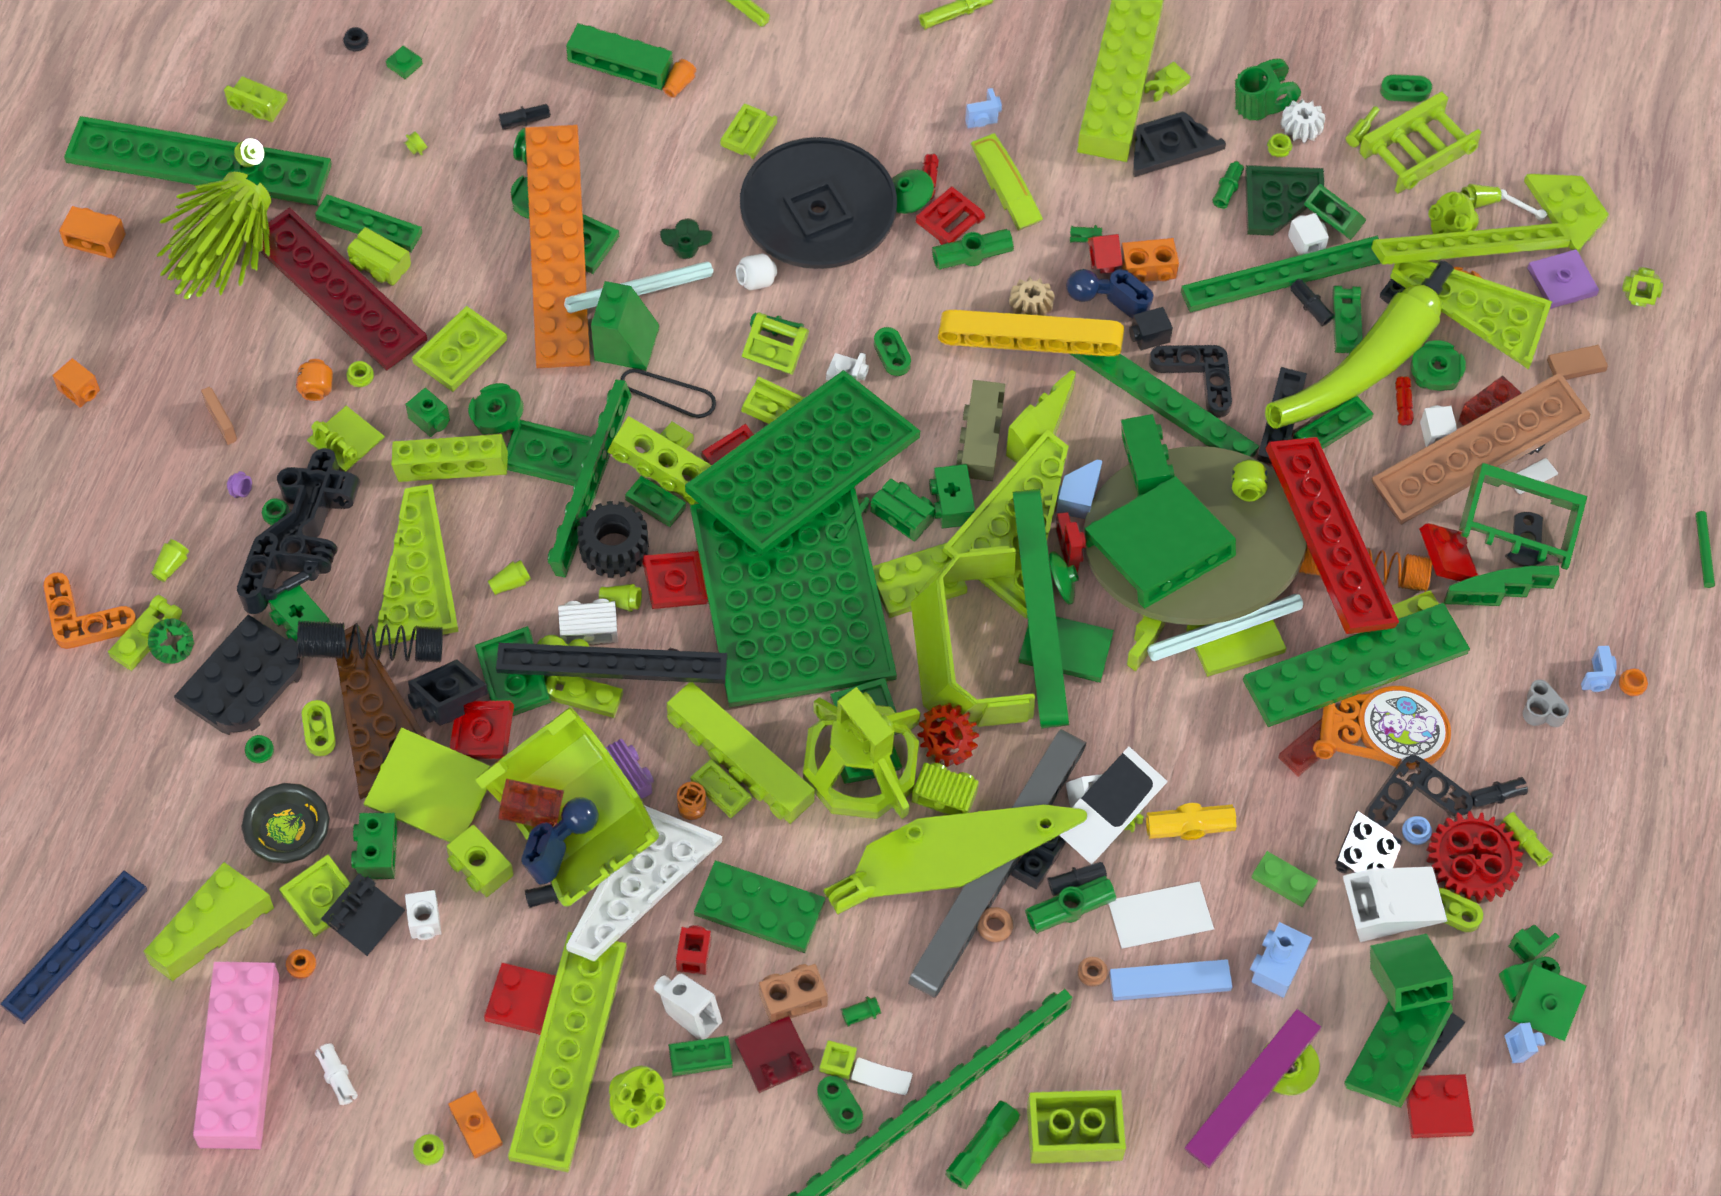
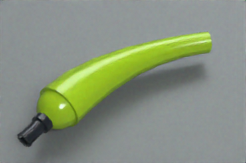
[1265,260,1454,428]

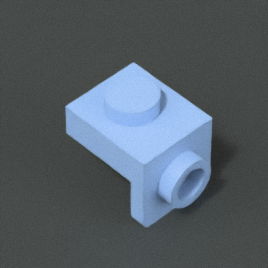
[965,88,1002,128]
[1581,646,1617,692]

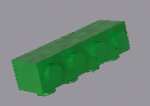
[566,23,673,90]

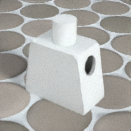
[654,974,723,1040]

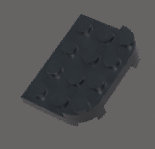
[174,614,303,735]

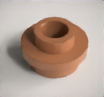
[1078,957,1108,986]

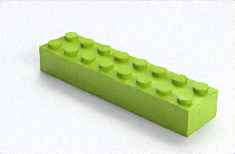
[1077,0,1164,162]

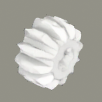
[1281,98,1325,143]

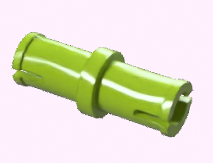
[1500,812,1553,867]

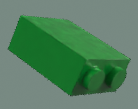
[1370,933,1453,1012]

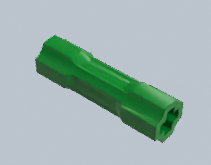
[945,1100,1020,1189]

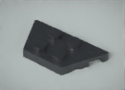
[1133,111,1226,177]

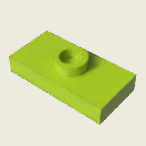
[690,759,752,818]

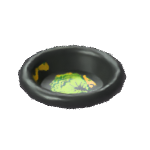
[241,783,330,864]

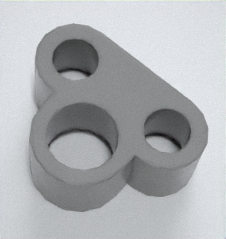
[1523,680,1569,727]

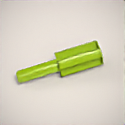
[1345,106,1380,147]

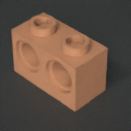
[759,963,828,1023]

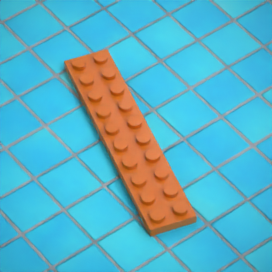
[525,125,590,369]

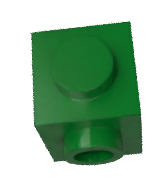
[405,387,450,438]

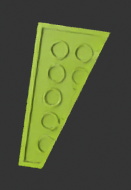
[1390,260,1552,370]
[375,484,459,647]

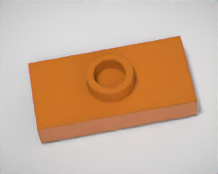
[448,1090,503,1159]

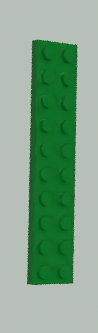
[64,116,332,206]

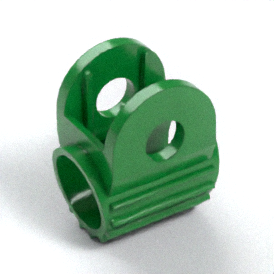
[1235,59,1301,121]

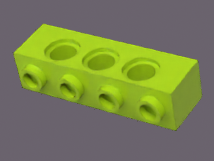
[607,416,712,505]
[391,434,508,482]

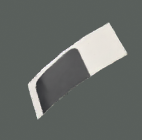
[1060,747,1168,864]

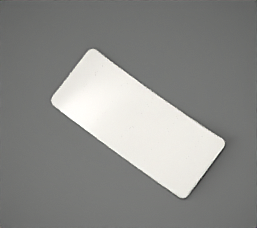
[851,1058,912,1095]

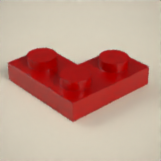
[1055,512,1086,573]

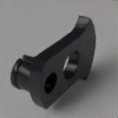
[1505,512,1547,567]

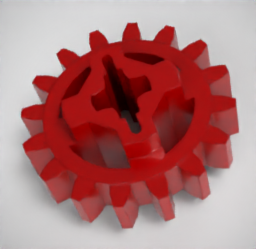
[917,703,979,767]

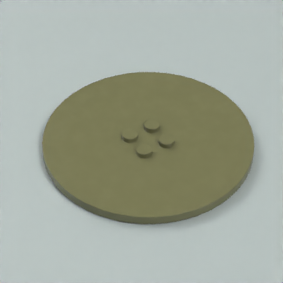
[1084,446,1307,625]

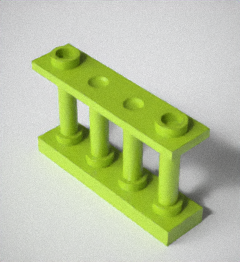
[1359,91,1482,194]

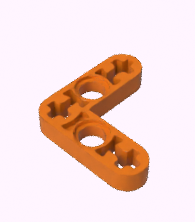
[43,572,137,649]

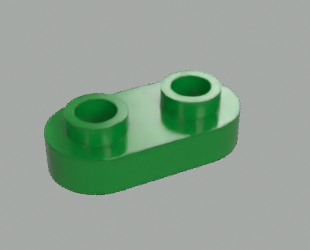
[1380,75,1432,102]
[874,327,911,376]
[817,1076,863,1134]

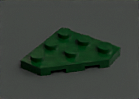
[1245,165,1325,236]

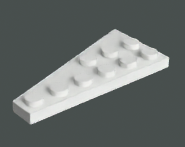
[567,805,722,961]

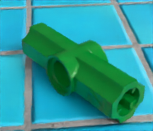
[932,229,1014,270]
[1025,876,1116,934]

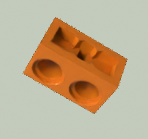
[1121,238,1179,283]

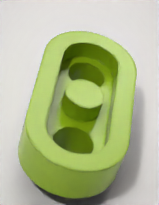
[302,700,336,756]
[1438,888,1483,932]

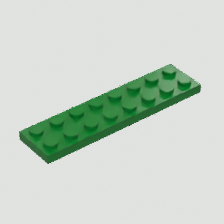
[1243,602,1470,728]

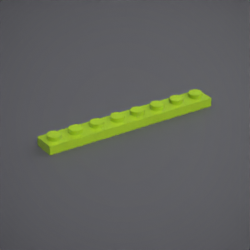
[1371,223,1571,265]

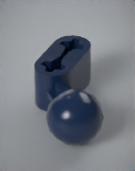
[1066,269,1154,319]
[521,797,599,885]

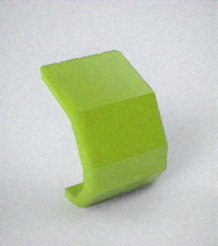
[475,707,659,906]

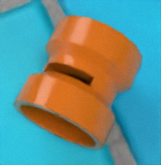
[677,782,706,820]

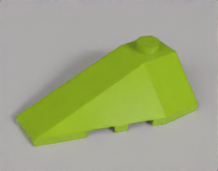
[1006,370,1076,463]

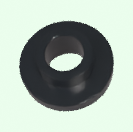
[343,27,369,52]

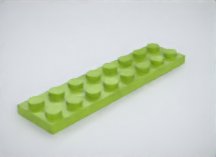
[508,932,627,1173]

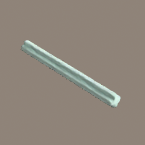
[564,261,713,313]
[1147,594,1304,661]

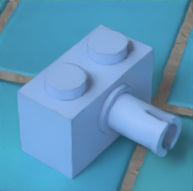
[1250,922,1312,998]

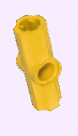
[1146,803,1237,840]

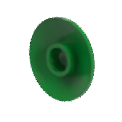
[892,169,934,214]
[1049,551,1079,605]

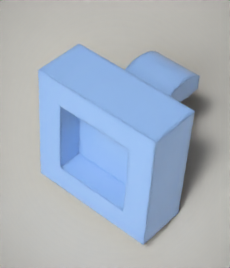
[1504,1023,1546,1063]

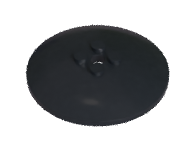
[740,137,897,269]

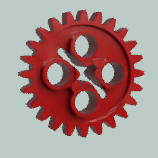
[1426,811,1523,904]

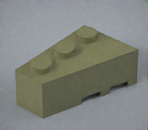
[956,380,1005,482]

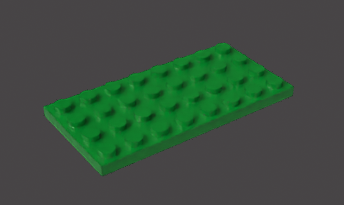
[685,370,921,556]

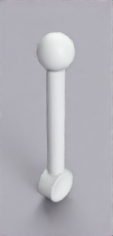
[1501,189,1547,221]

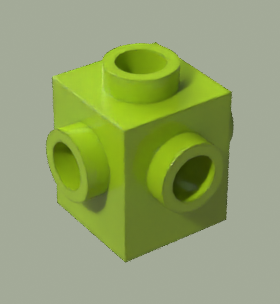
[1622,267,1663,307]

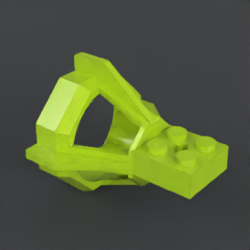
[803,687,920,819]

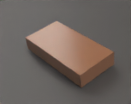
[1547,344,1608,380]
[201,386,237,445]

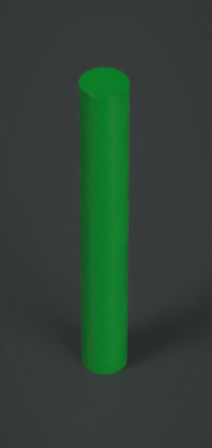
[1695,511,1715,588]

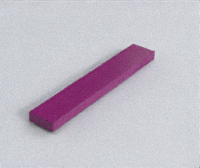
[1185,1009,1321,1169]

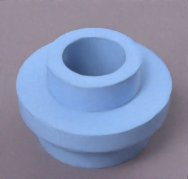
[1402,816,1432,845]

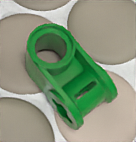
[1498,956,1560,1003]

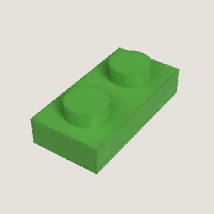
[1251,851,1318,907]

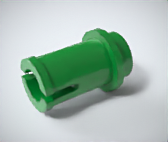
[1070,225,1102,243]
[841,996,881,1027]

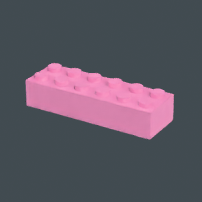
[193,962,280,1149]

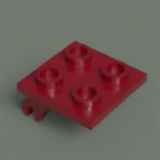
[734,1016,814,1093]

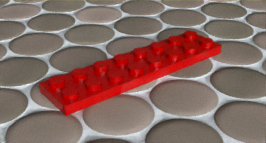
[1265,437,1399,634]

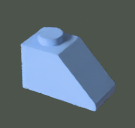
[1056,459,1102,519]

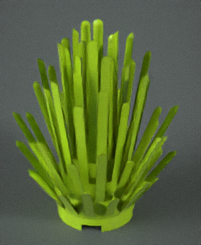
[157,172,271,299]

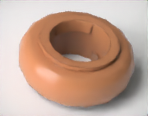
[977,907,1013,942]

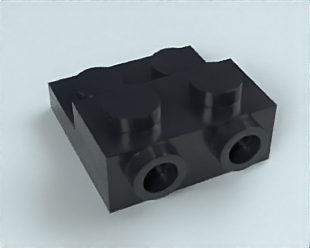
[408,659,488,726]

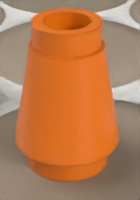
[663,59,697,98]

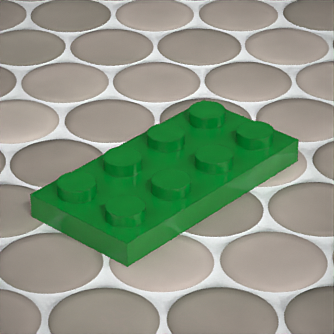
[694,860,826,953]
[1344,1001,1453,1108]

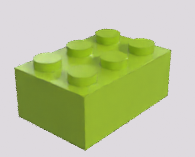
[1027,1090,1126,1164]

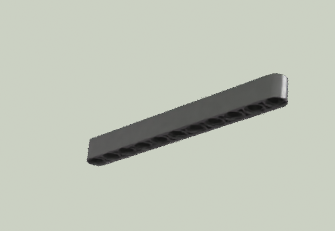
[908,729,1087,998]

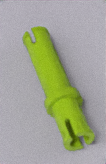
[919,0,993,30]

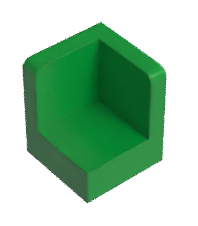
[1508,925,1560,963]

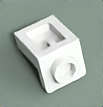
[826,353,869,382]

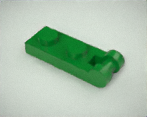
[1332,286,1363,353]

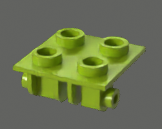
[307,405,385,472]

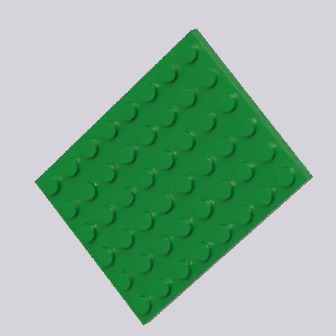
[690,487,897,708]

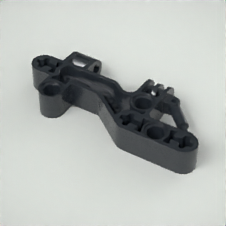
[237,448,360,614]

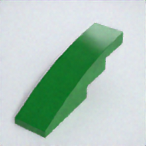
[1444,565,1560,606]

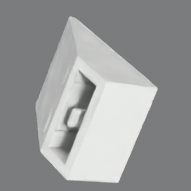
[1343,867,1447,942]

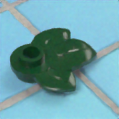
[660,218,712,259]

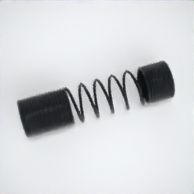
[296,620,443,663]

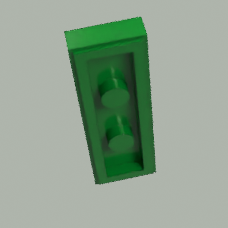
[1293,396,1374,449]

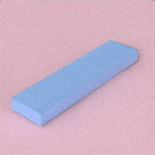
[1109,959,1232,1001]

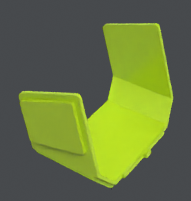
[911,546,1035,727]

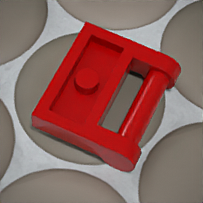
[916,186,986,245]

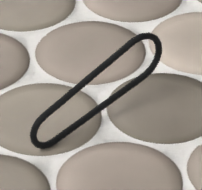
[621,369,716,418]

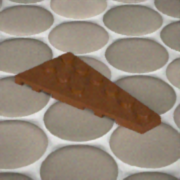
[336,623,426,800]

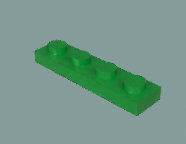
[315,194,423,253]

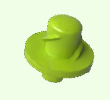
[1428,191,1479,234]
[609,1066,666,1128]

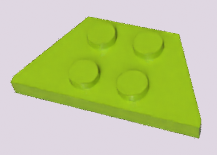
[1524,174,1609,253]

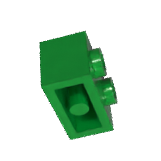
[351,813,398,879]

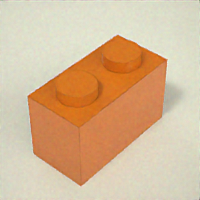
[59,206,126,259]

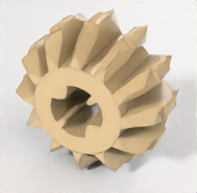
[1009,276,1054,316]

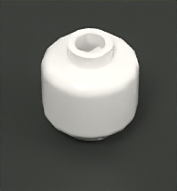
[736,254,777,290]

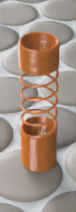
[1299,546,1432,592]

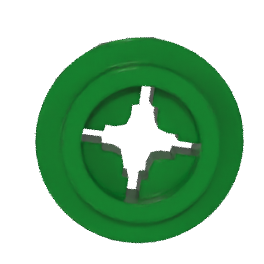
[148,618,195,664]

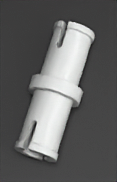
[315,1044,358,1105]

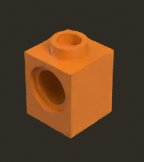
[52,358,100,408]

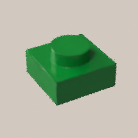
[386,45,423,80]

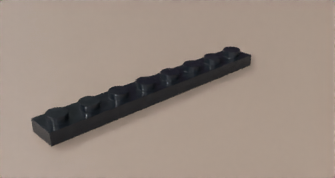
[496,642,728,684]

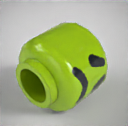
[1231,460,1268,502]

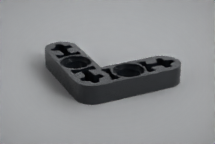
[1149,345,1232,418]
[1365,755,1473,827]

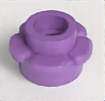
[227,471,252,498]

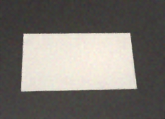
[1109,882,1214,949]

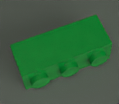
[1121,414,1175,496]

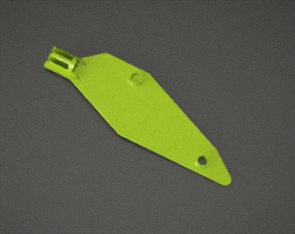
[823,805,1087,915]

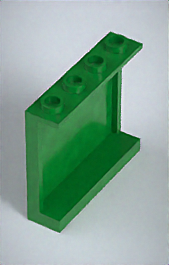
[1085,476,1236,609]

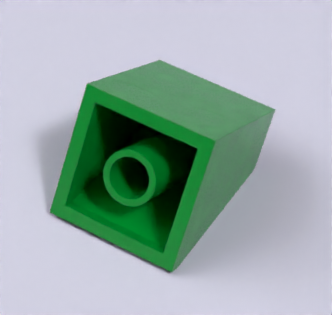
[591,281,660,371]

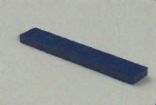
[0,870,148,1024]

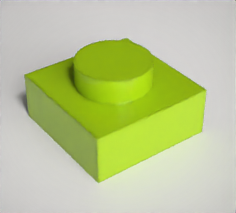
[819,1040,857,1080]

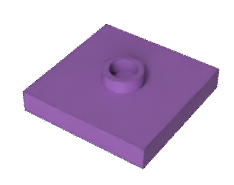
[1527,249,1599,309]

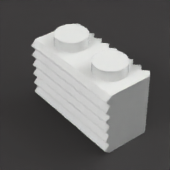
[558,599,618,645]

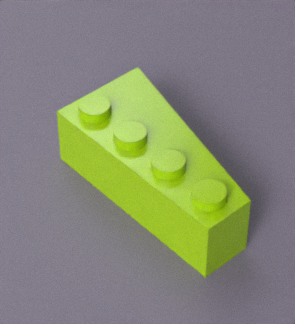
[144,862,274,981]

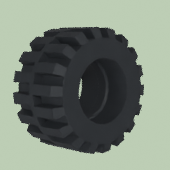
[577,501,649,578]

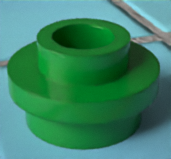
[262,498,290,525]
[244,735,274,764]

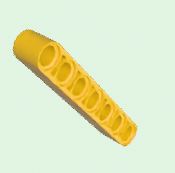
[938,310,1124,356]

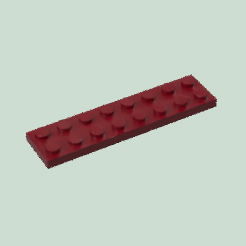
[252,207,428,371]

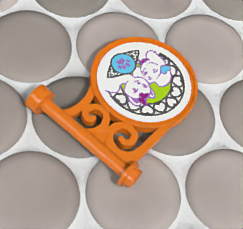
[1313,686,1451,769]

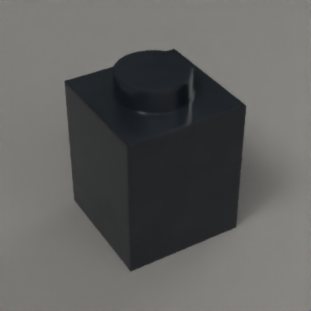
[1129,307,1173,351]

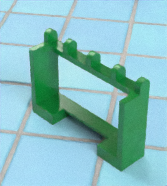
[1458,463,1588,570]

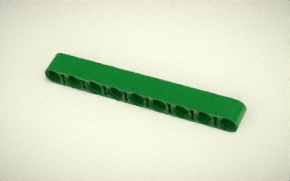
[1013,489,1069,729]

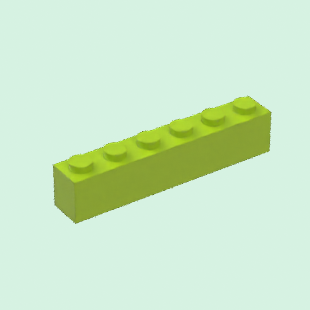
[667,682,815,824]

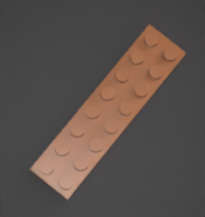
[1372,372,1590,525]

